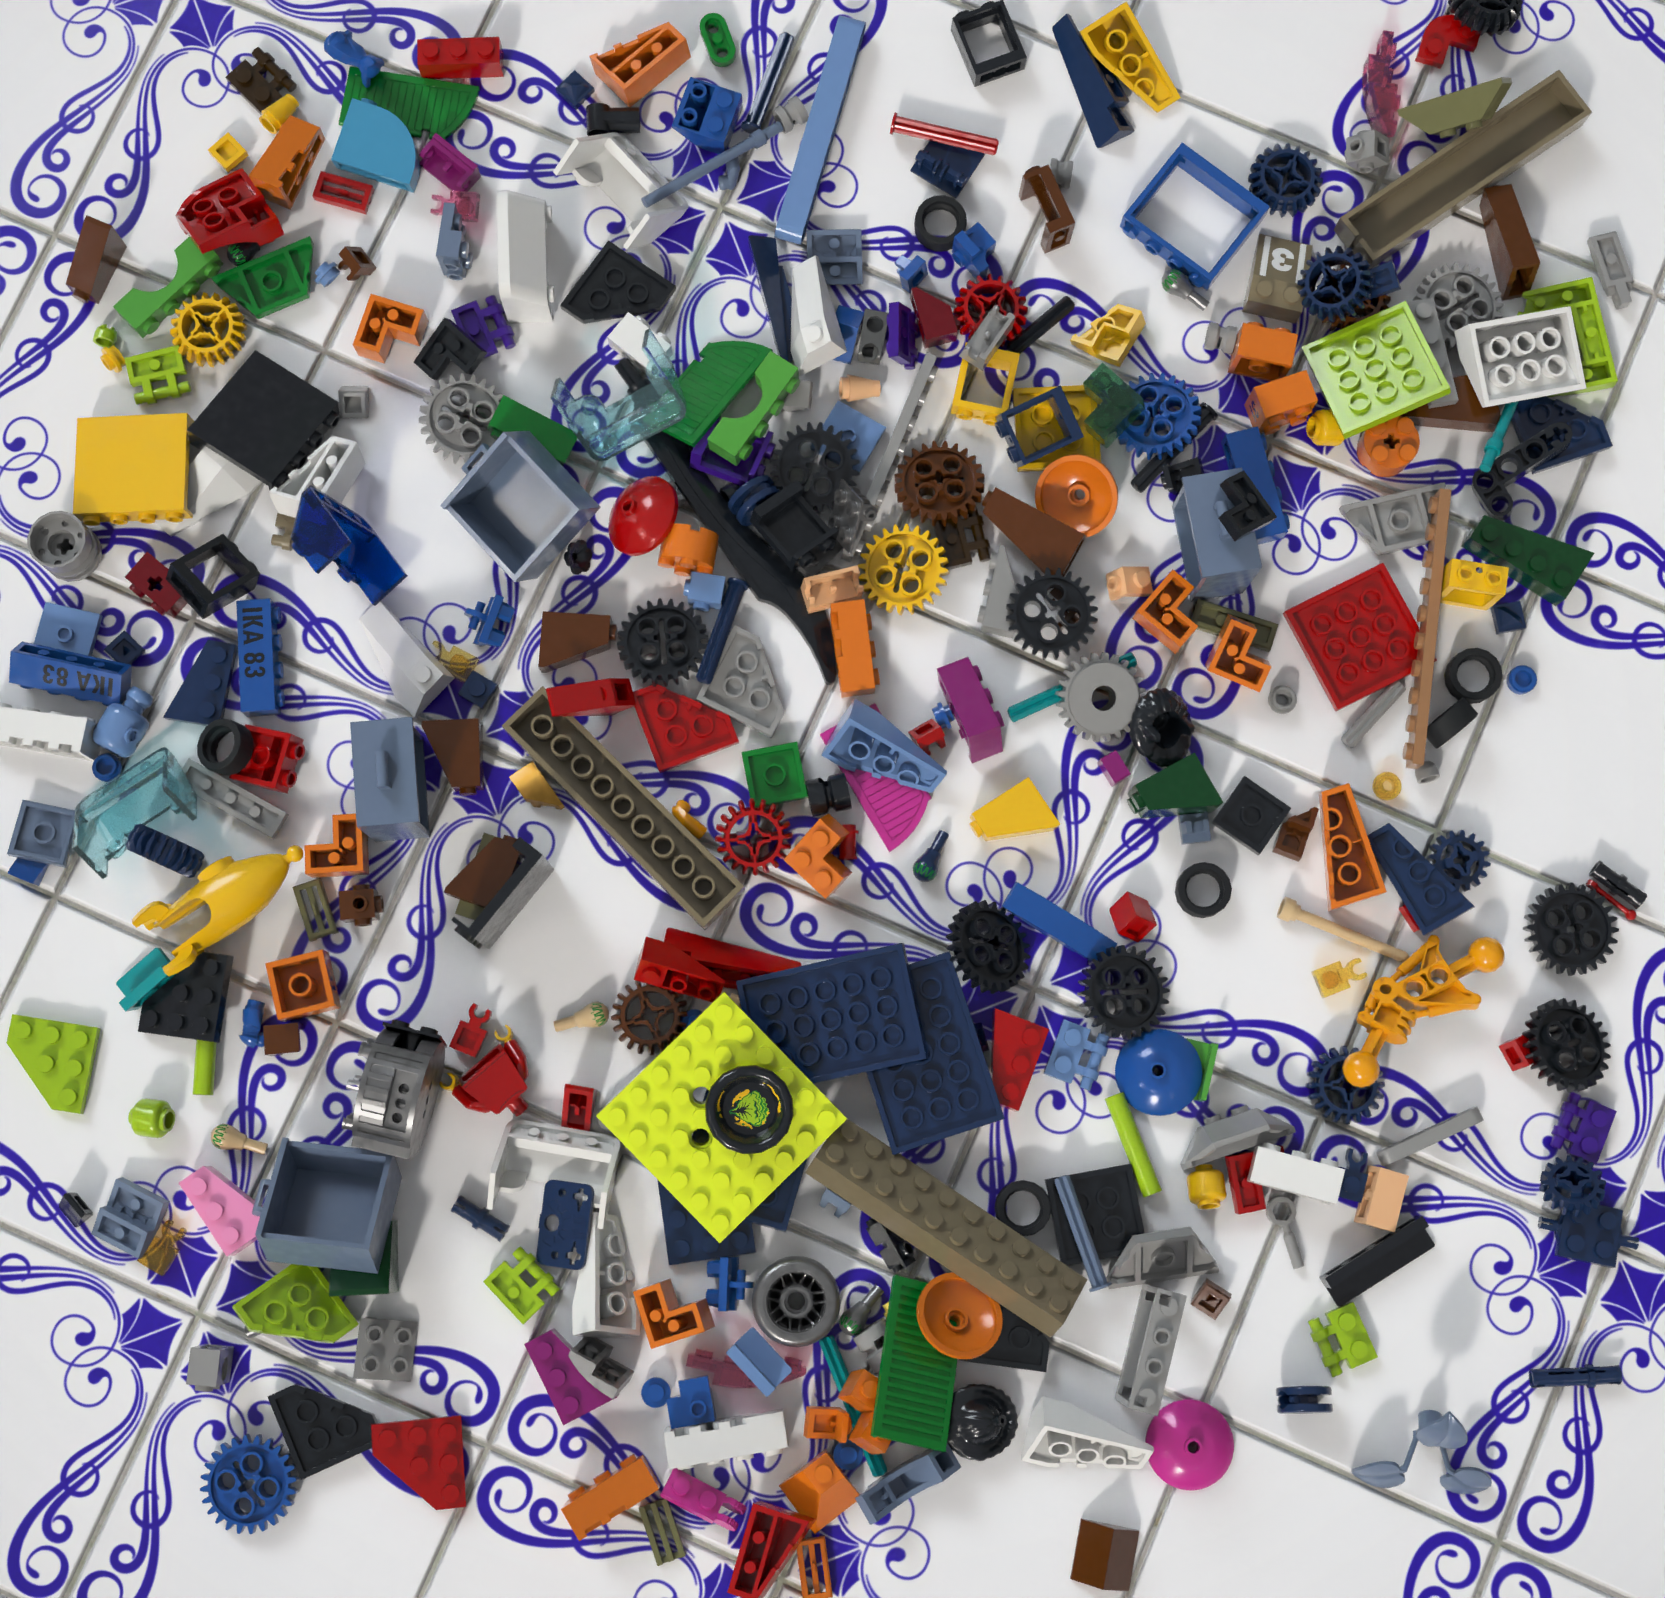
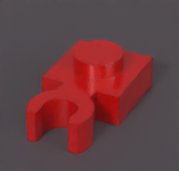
[449,1003,492,1058]

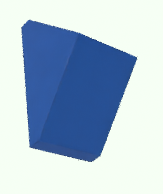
[833,305,864,365]

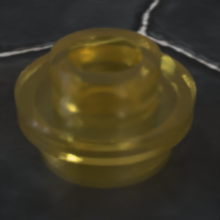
[1372,772,1401,801]

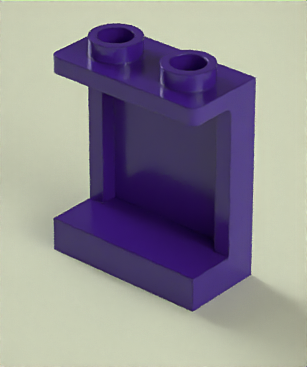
[690,414,776,486]

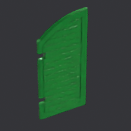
[339,66,480,140]
[643,341,773,447]

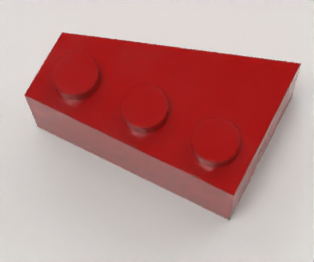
[990,1008,1049,1112]
[727,1501,816,1598]

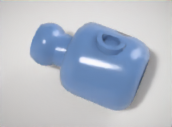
[92,686,153,758]

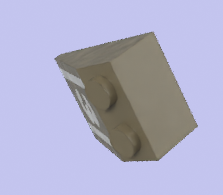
[1242,234,1313,324]

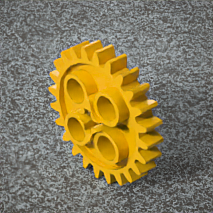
[858,523,950,615]

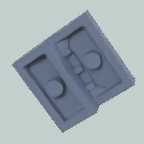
[806,229,863,285]
[91,1177,170,1259]

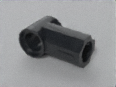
[586,103,640,136]

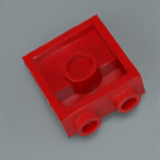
[229,724,305,794]

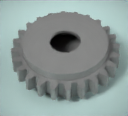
[1055,652,1146,742]

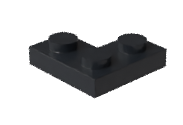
[414,317,487,380]
[1218,470,1277,541]

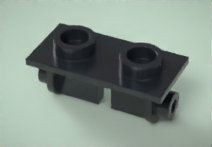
[866,1218,916,1273]

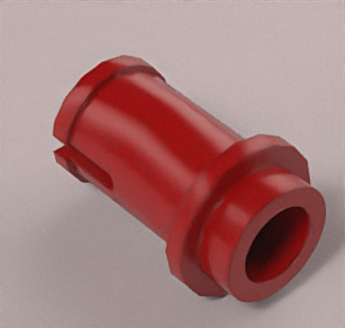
[839,824,859,860]

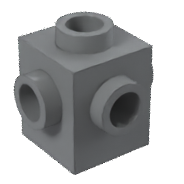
[1344,129,1390,173]

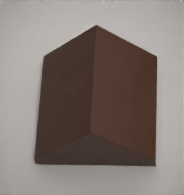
[1070,1518,1139,1591]

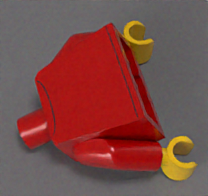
[439,1025,529,1117]

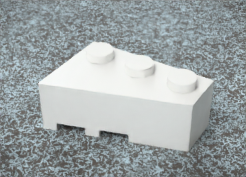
[268,435,366,527]
[1247,1142,1345,1205]

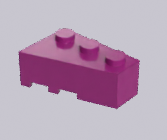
[937,657,1004,763]
[524,1328,619,1425]

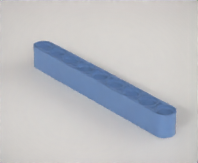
[774,15,866,245]

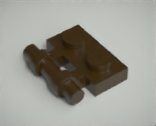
[225,47,297,115]
[933,506,991,570]

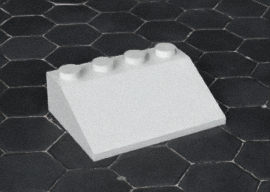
[1454,306,1586,408]

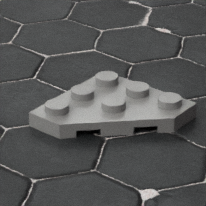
[696,625,785,738]

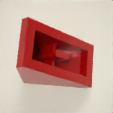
[561,1084,598,1131]

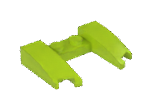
[1517,277,1618,397]

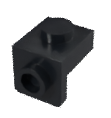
[1160,457,1204,495]

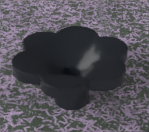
[564,540,592,575]

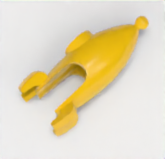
[132,845,303,977]

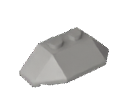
[1180,1105,1296,1170]

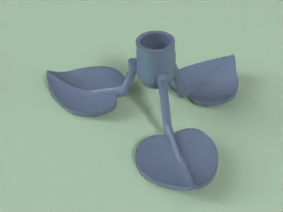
[1351,1410,1492,1494]

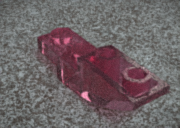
[1362,30,1401,138]
[686,1349,807,1388]

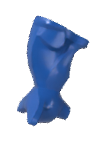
[324,30,385,88]

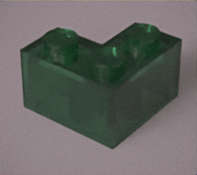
[1083,362,1145,449]

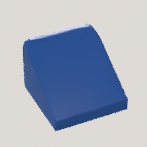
[8,858,49,886]

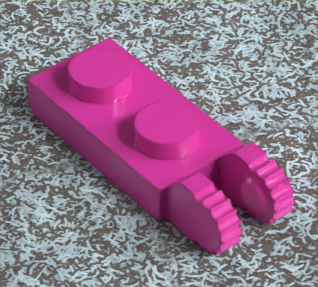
[660,1468,746,1532]

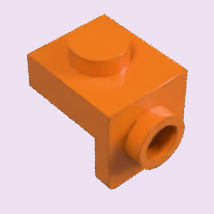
[803,1406,852,1443]

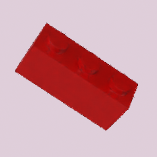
[417,37,504,79]

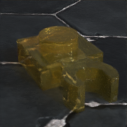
[432,641,480,683]
[1311,958,1367,998]
[137,1220,187,1276]

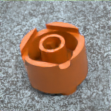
[1356,416,1420,477]
[657,523,719,576]

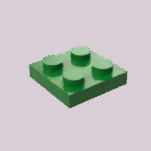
[741,742,808,807]

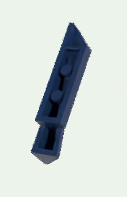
[1052,14,1135,148]
[748,235,793,363]

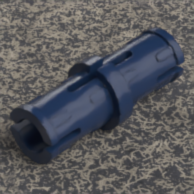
[451,1195,510,1242]

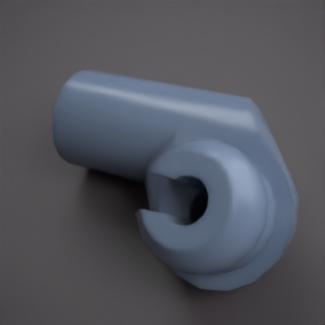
[718,157,740,191]

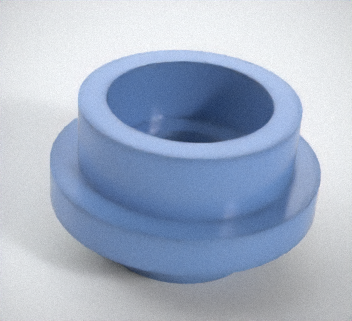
[315,262,340,287]

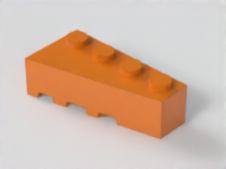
[1319,783,1387,911]

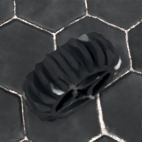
[1448,0,1523,37]

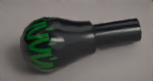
[227,242,267,266]

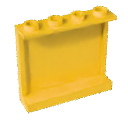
[73,413,194,526]

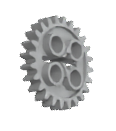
[1413,262,1504,351]
[419,373,503,464]

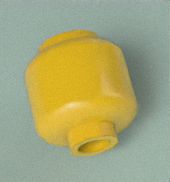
[1306,409,1345,446]
[1187,1164,1227,1209]

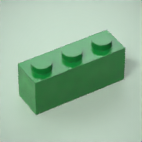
[487,395,579,466]

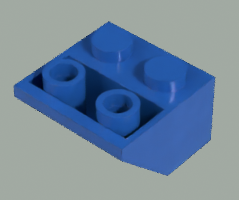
[672,77,743,154]

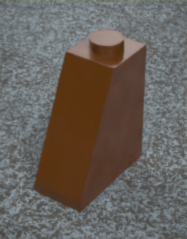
[66,215,127,304]
[538,611,617,673]
[421,718,484,796]
[444,835,522,908]

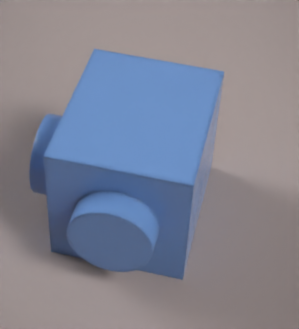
[683,571,726,612]

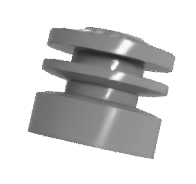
[27,511,102,582]

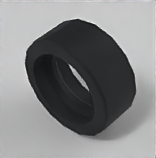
[914,195,967,252]
[1444,648,1503,704]
[1427,698,1478,749]
[197,718,254,776]
[1175,862,1232,918]
[994,1180,1051,1236]

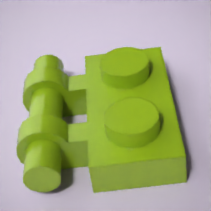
[124,345,192,405]
[483,1246,560,1324]
[1308,1302,1378,1377]

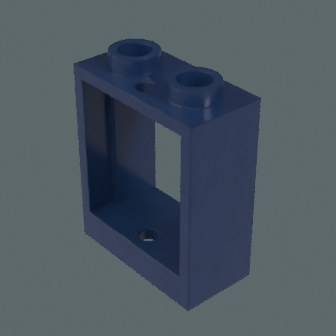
[995,385,1084,468]

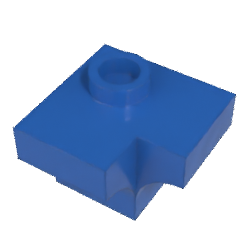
[952,222,996,279]
[666,1375,716,1429]

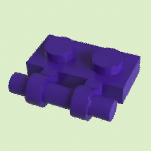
[451,295,516,359]
[886,302,918,370]
[1550,1092,1617,1165]

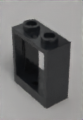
[951,0,1027,87]
[166,534,261,619]

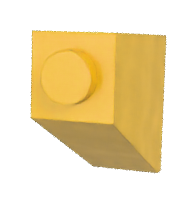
[969,777,1060,841]

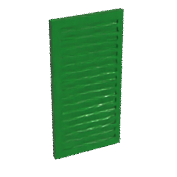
[870,1274,958,1452]

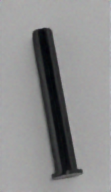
[1131,402,1218,493]

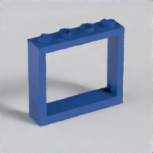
[1120,142,1270,290]

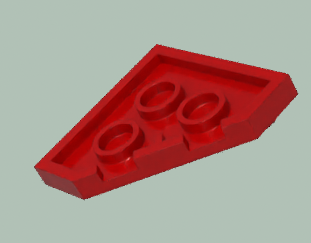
[633,684,739,773]
[371,1415,466,1510]

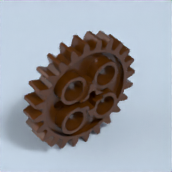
[894,441,985,526]

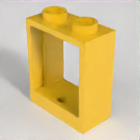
[951,342,1020,426]
[1440,558,1509,611]

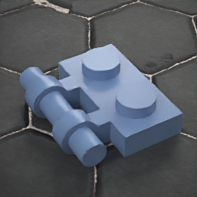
[1043,1019,1109,1091]

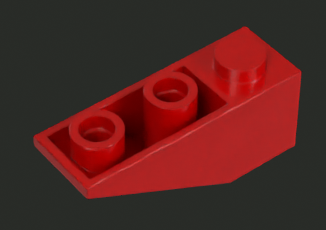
[546,678,636,717]
[634,937,725,1002]

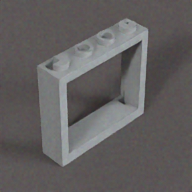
[1115,1284,1187,1416]

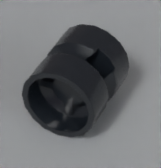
[805,773,852,817]

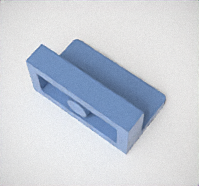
[726,1327,792,1397]

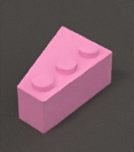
[179,1166,263,1256]

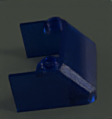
[291,485,408,606]

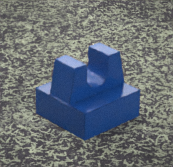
[895,255,928,293]

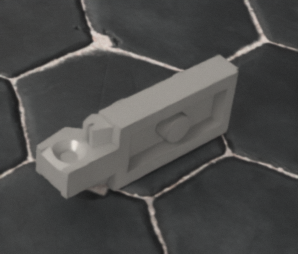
[1587,231,1633,310]

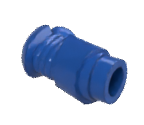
[239,999,265,1048]

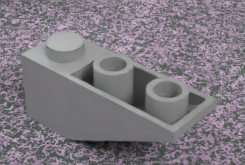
[977,545,1018,638]

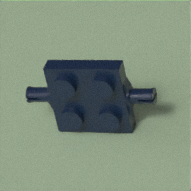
[1538,1205,1639,1268]

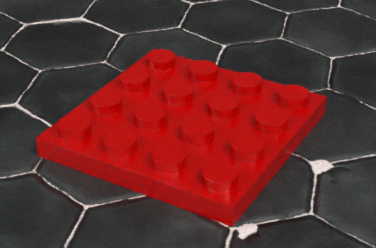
[1283,563,1437,712]

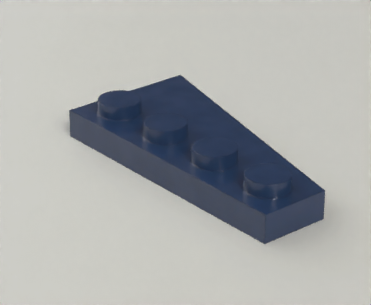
[1367,823,1475,936]

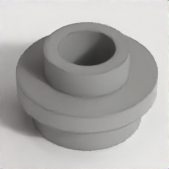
[1268,685,1297,714]

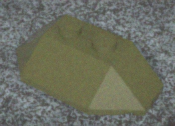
[1397,77,1512,138]

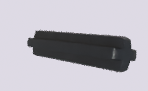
[1007,296,1075,354]

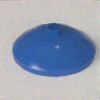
[1115,1029,1202,1116]

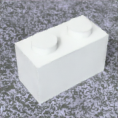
[607,312,673,379]

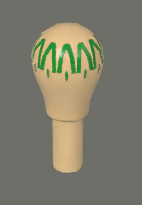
[554,1002,609,1032]
[211,1124,268,1155]

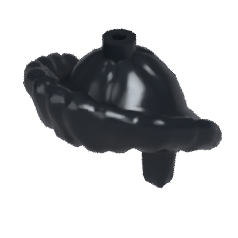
[1129,688,1195,767]
[947,1384,1018,1461]

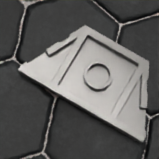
[1339,482,1446,556]
[1106,1227,1219,1289]

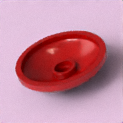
[608,476,678,556]

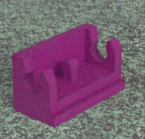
[419,133,481,199]

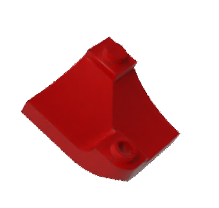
[175,168,284,254]

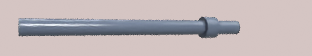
[641,121,783,208]

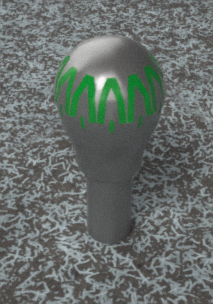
[1161,269,1210,311]
[839,1284,884,1336]

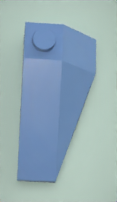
[821,699,947,793]

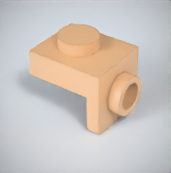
[1106,566,1153,601]

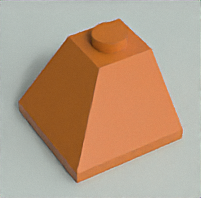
[779,1449,860,1534]

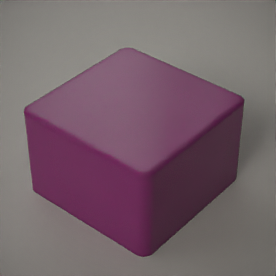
[1097,750,1131,787]

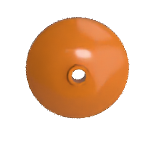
[1035,454,1119,538]
[916,1272,1003,1359]

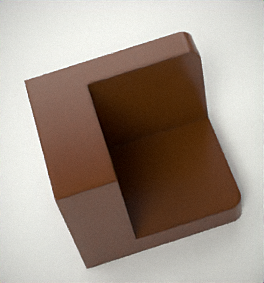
[263,1023,304,1056]

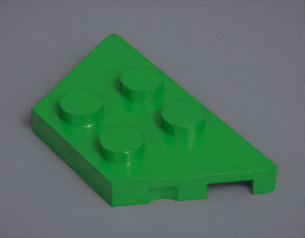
[211,236,314,319]

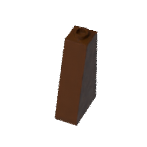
[1479,184,1540,301]
[1400,375,1501,432]
[982,487,1087,577]

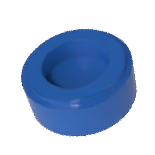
[1506,665,1537,695]

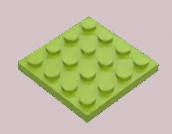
[1302,301,1451,439]

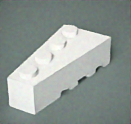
[0,702,100,761]
[664,1408,788,1470]

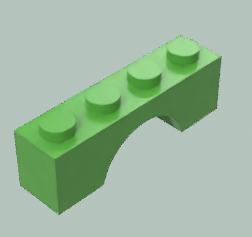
[113,237,223,338]
[707,351,800,466]

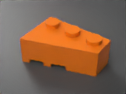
[589,22,691,107]
[249,115,325,210]
[830,599,880,698]
[561,1454,661,1541]

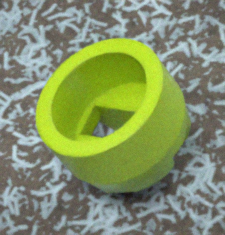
[93,324,117,348]

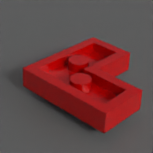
[1225,1145,1284,1214]

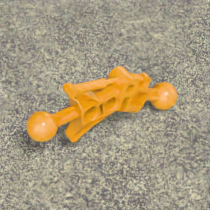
[1342,935,1505,1088]

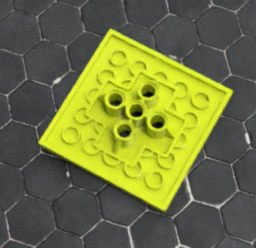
[596,992,847,1243]

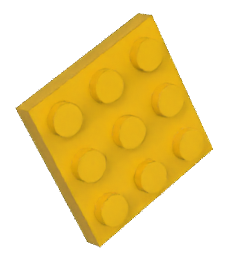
[1012,385,1101,472]

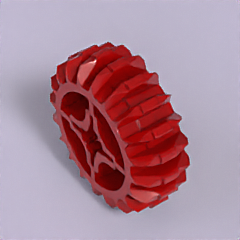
[953,273,1028,347]
[715,798,792,875]

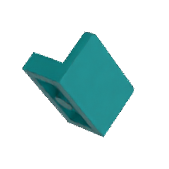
[116,948,176,1012]

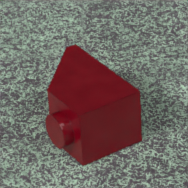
[910,287,961,349]

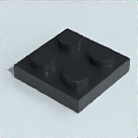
[1211,776,1291,855]

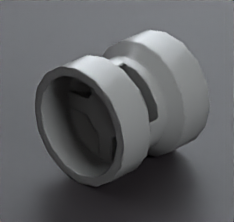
[772,96,809,134]
[1204,322,1237,354]

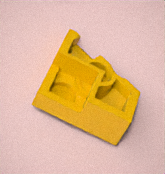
[1070,304,1146,367]

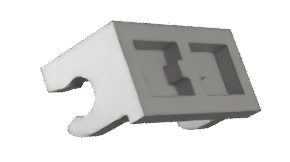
[959,306,1015,371]

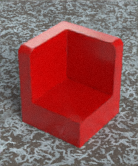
[1109,891,1157,942]

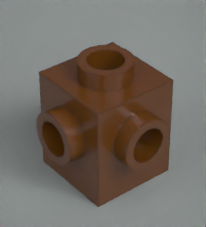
[339,884,384,927]

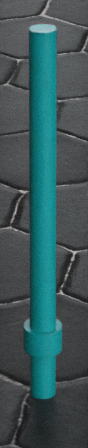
[1479,401,1519,472]

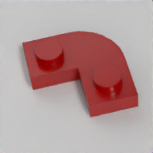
[1415,15,1480,69]

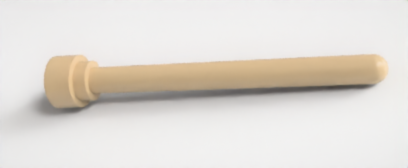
[1277,897,1409,963]

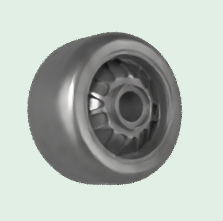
[752,1256,841,1347]

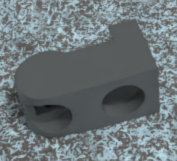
[858,309,888,365]

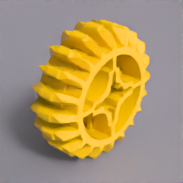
[170,292,247,368]

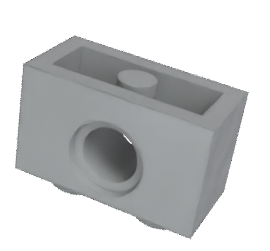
[186,1344,234,1392]

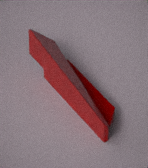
[664,928,801,989]

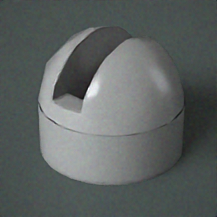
[1415,761,1440,784]

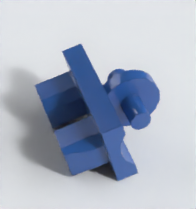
[464,594,515,647]
[706,1257,754,1312]

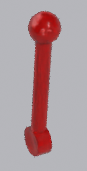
[1586,879,1637,920]

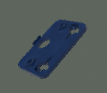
[536,1180,594,1270]

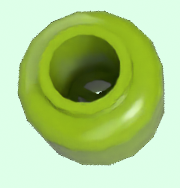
[128,1098,175,1138]

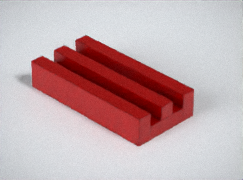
[312,171,375,215]

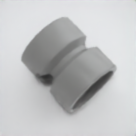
[852,1317,886,1374]

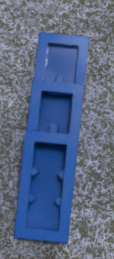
[1001,882,1117,960]

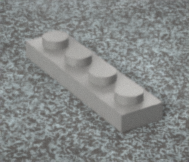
[1407,297,1459,409]
[174,758,289,839]

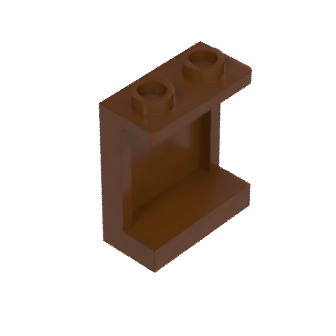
[1018,165,1075,253]

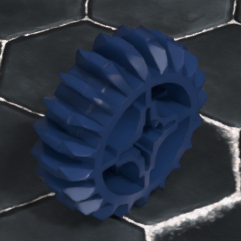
[1248,143,1323,218]
[1297,246,1374,323]
[125,824,205,878]
[1305,1046,1385,1125]

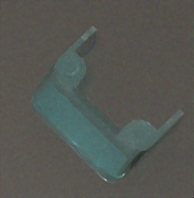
[550,328,687,461]
[72,747,197,879]

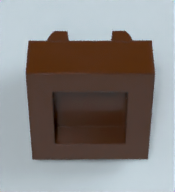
[338,246,376,281]

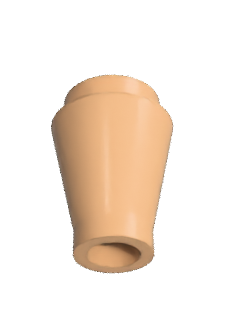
[839,374,881,402]

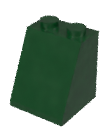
[1127,753,1223,818]
[329,1220,399,1297]

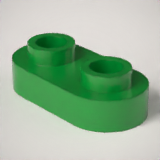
[700,13,736,67]

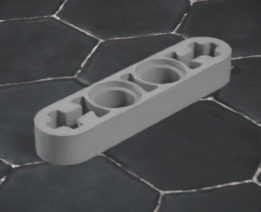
[1376,1106,1484,1166]

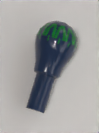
[913,830,949,882]

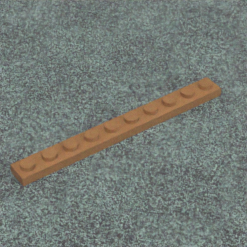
[1403,488,1451,769]

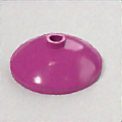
[1145,1399,1234,1490]

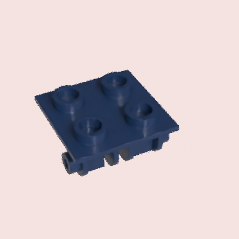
[910,141,985,199]

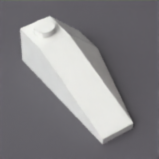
[790,255,847,376]
[155,446,262,537]
[359,599,455,718]
[572,1212,640,1338]
[1021,1396,1154,1469]

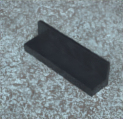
[1319,1216,1435,1307]

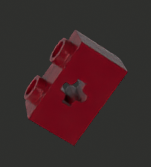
[125,552,187,618]

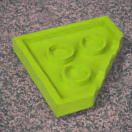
[6,1014,101,1114]
[232,1264,359,1344]

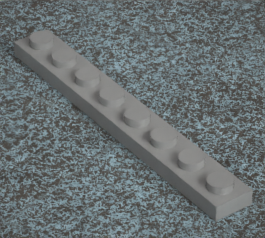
[841,352,939,562]

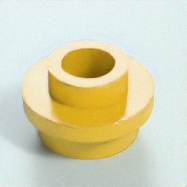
[100,346,126,373]

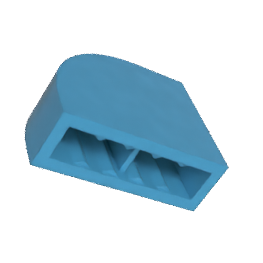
[331,98,420,193]

